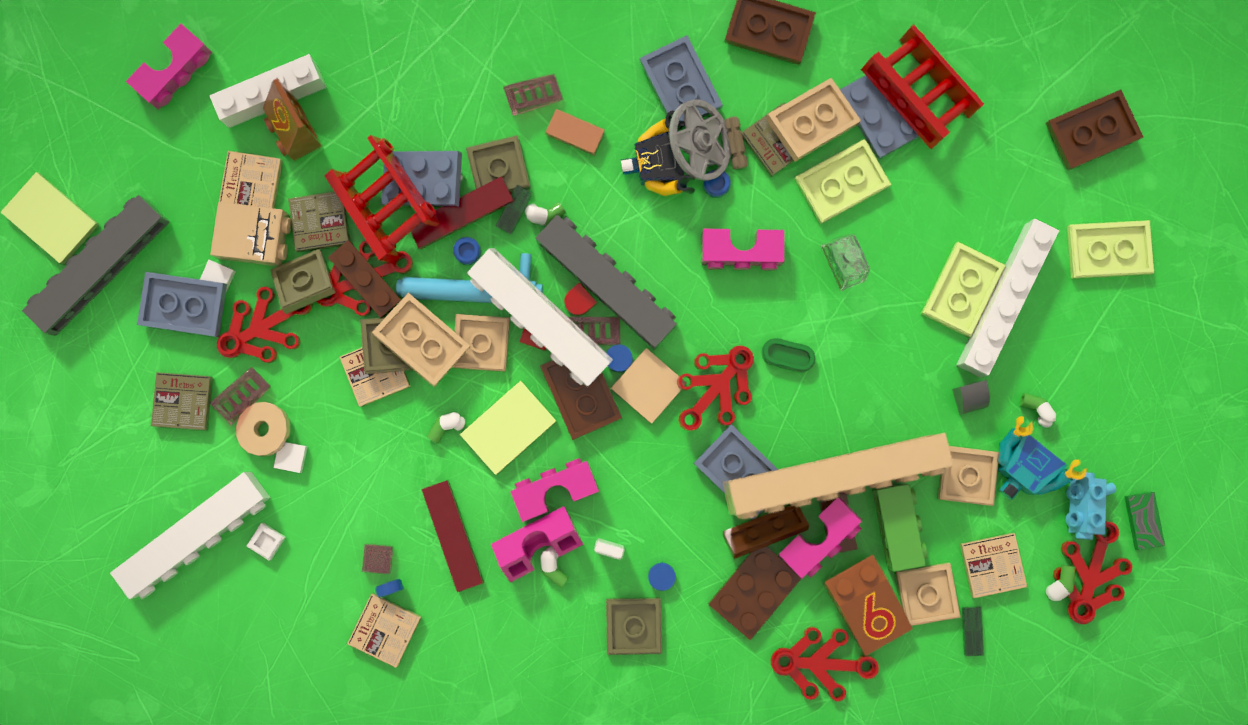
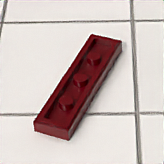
[411,176,515,249]
[422,480,484,592]

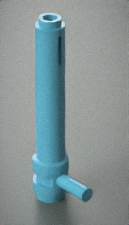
[396,253,543,303]

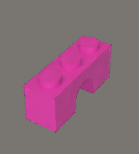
[126,23,212,109]
[701,229,784,270]
[510,458,599,522]
[779,496,862,579]
[491,506,583,582]

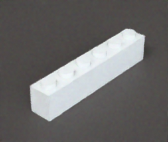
[956,219,1059,378]
[468,248,613,386]
[110,472,270,600]

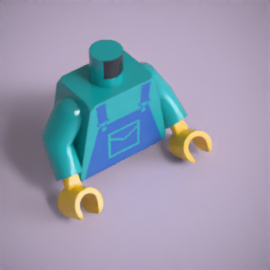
[998,416,1087,500]

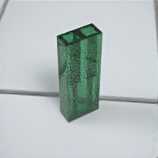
[496,185,533,234]
[962,606,984,656]

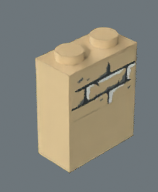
[210,202,292,266]

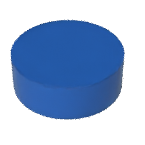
[703,170,730,198]
[453,237,481,265]
[607,345,632,372]
[648,562,676,591]
[375,579,404,598]

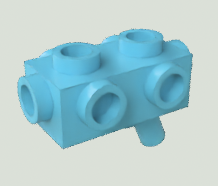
[1066,472,1116,540]

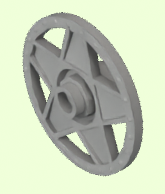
[669,100,731,181]

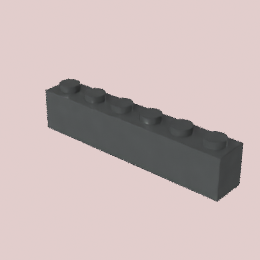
[22,195,170,336]
[535,215,677,350]

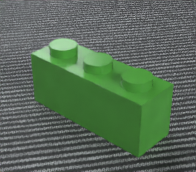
[872,484,928,572]

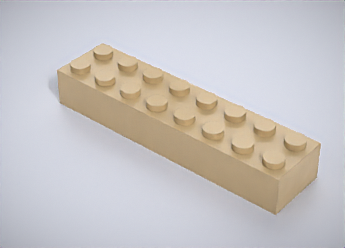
[722,433,953,519]

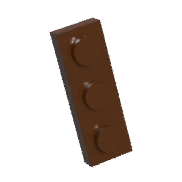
[328,240,401,318]
[723,506,809,559]

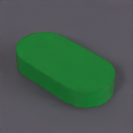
[761,338,815,372]

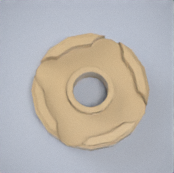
[236,402,290,456]

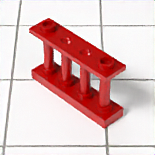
[861,24,984,149]
[324,135,440,263]

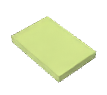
[795,139,891,225]
[1,172,99,265]
[1067,220,1154,279]
[921,242,1006,338]
[460,381,556,475]

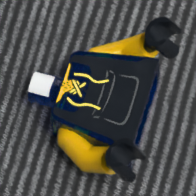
[620,111,695,196]

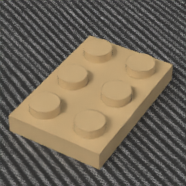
[765,78,861,162]
[372,293,470,387]

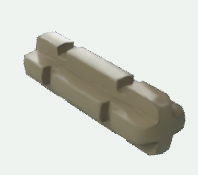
[725,117,748,169]

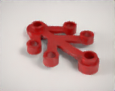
[316,241,413,317]
[217,287,312,363]
[677,345,754,431]
[1053,521,1132,624]
[770,626,879,701]

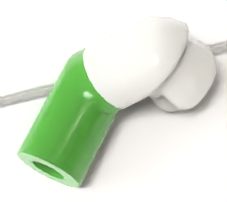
[525,202,566,226]
[1020,393,1056,428]
[427,412,465,443]
[540,547,569,588]
[1046,565,1076,601]

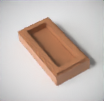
[545,109,605,156]

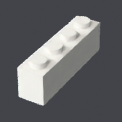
[209,54,326,128]

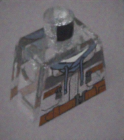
[821,234,870,291]

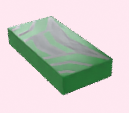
[1124,492,1165,550]

